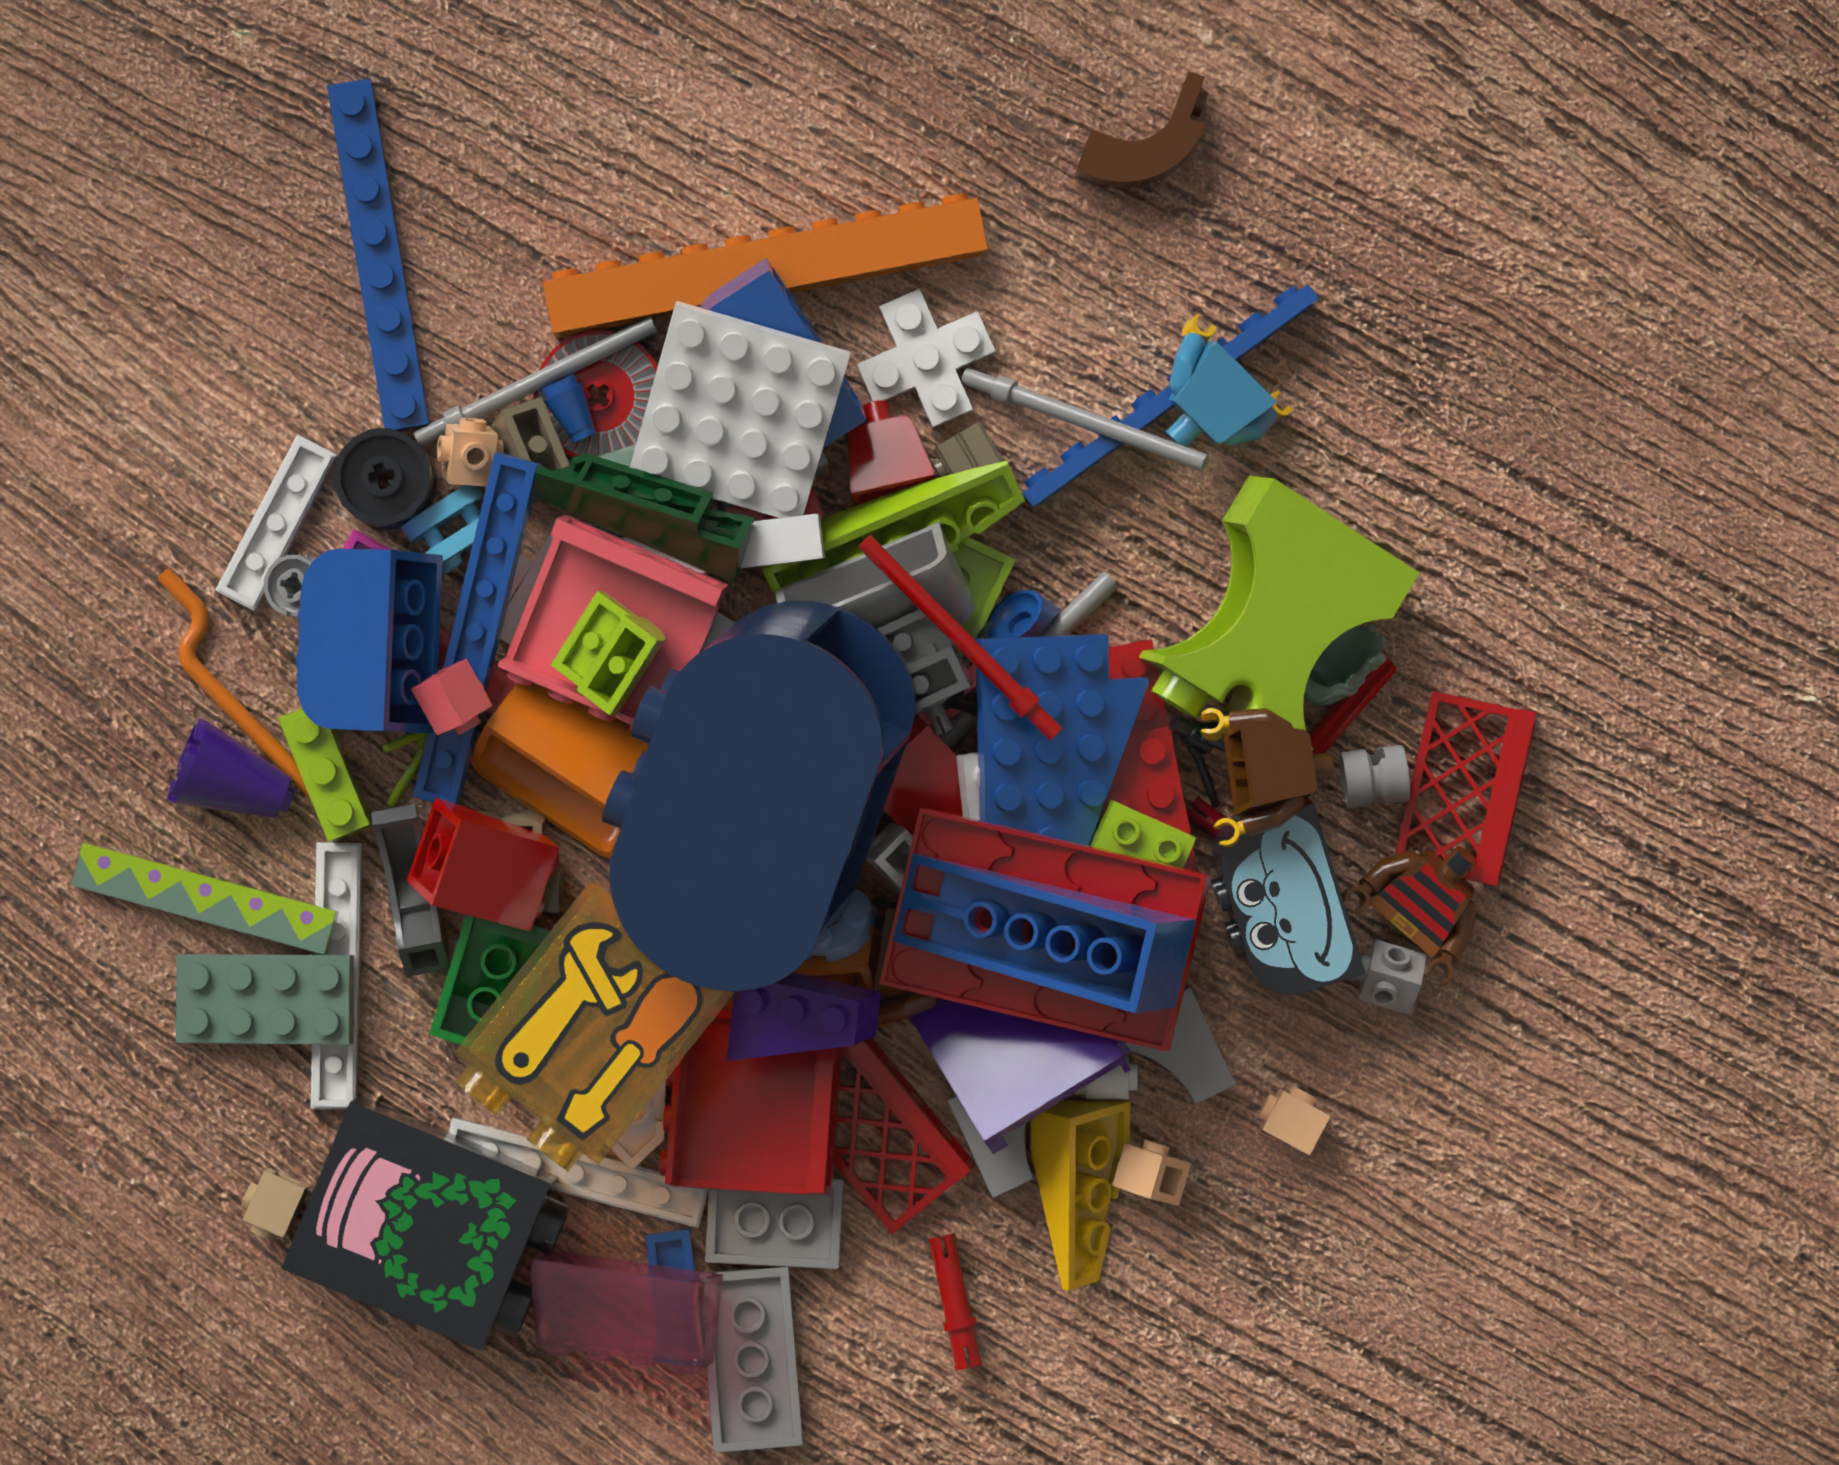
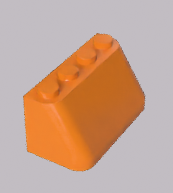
[471,682,649,858]

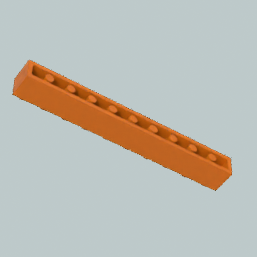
[543,193,988,339]

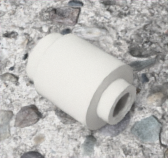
[1075,1055,1138,1100]

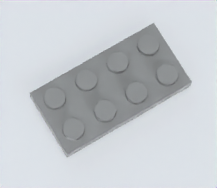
[699,1266,803,1453]

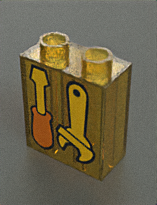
[455,880,735,1172]

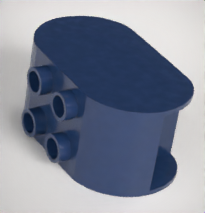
[602,600,916,991]

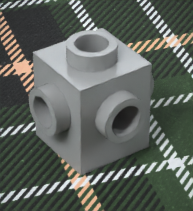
[1354,939,1427,1015]

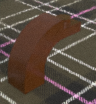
[1075,71,1209,189]

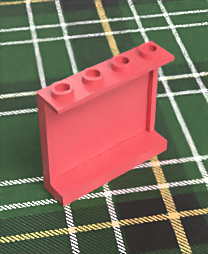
[497,514,729,731]

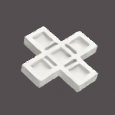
[857,289,995,429]

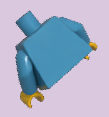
[1165,314,1292,447]

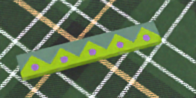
[71,843,339,955]

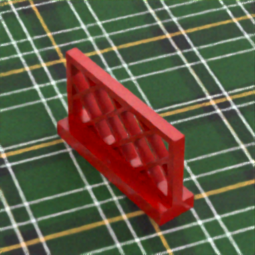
[1395,691,1537,888]
[834,1037,976,1234]

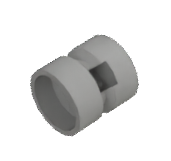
[1339,745,1410,809]

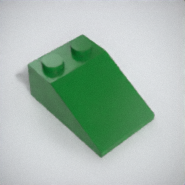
[429,915,555,1055]

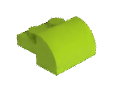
[551,591,666,716]

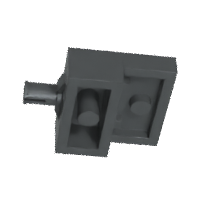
[876,609,973,736]

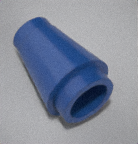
[542,374,596,443]

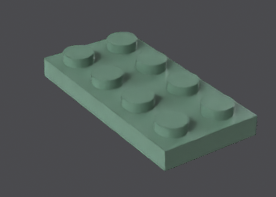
[176,954,354,1045]

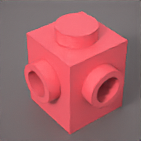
[411,659,493,736]

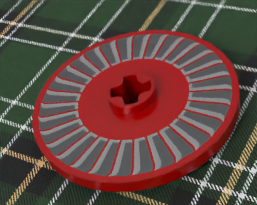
[533,330,658,457]

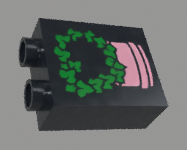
[281,1096,571,1351]

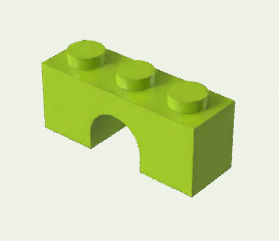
[278,708,373,842]

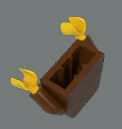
[1201,708,1334,848]

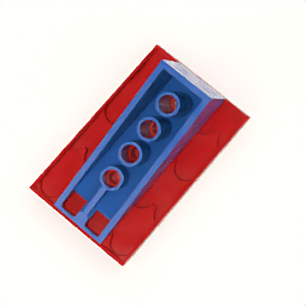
[879,808,1212,1051]

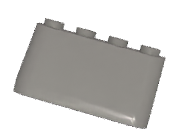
[775,522,975,628]

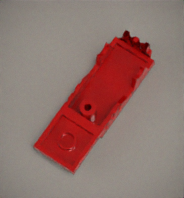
[1097,639,1198,872]

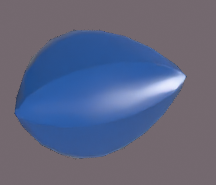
[987,590,1060,638]

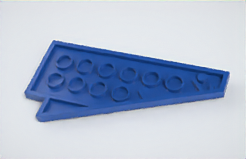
[975,634,1148,846]

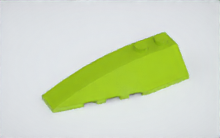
[761,460,1025,598]

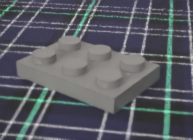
[705,1178,843,1269]

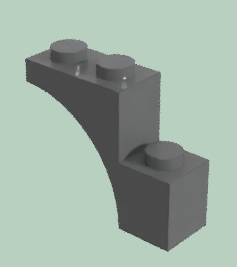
[371,804,450,977]

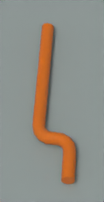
[157,568,311,800]

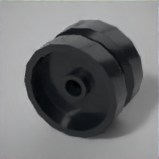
[333,428,437,530]

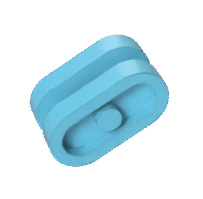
[402,485,485,576]

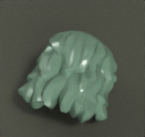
[1304,624,1387,706]

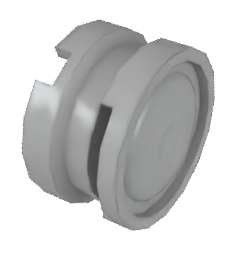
[264,555,316,616]

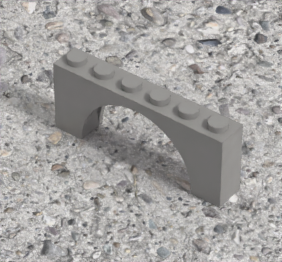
[947,987,1236,1197]

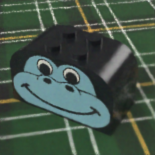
[1211,798,1366,995]

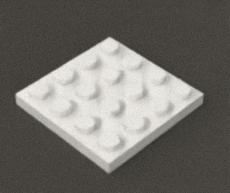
[630,301,851,518]

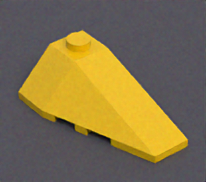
[1030,1100,1130,1291]

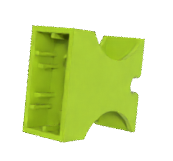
[1139,476,1420,750]

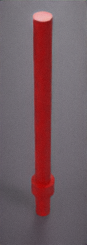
[858,535,1062,741]

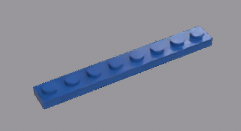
[327,78,430,431]
[1022,284,1319,511]
[413,452,541,805]

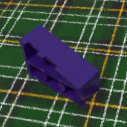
[726,972,881,1061]

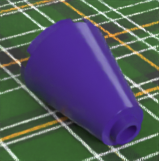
[166,718,296,818]

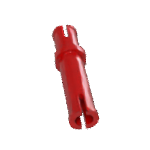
[927,1233,983,1371]

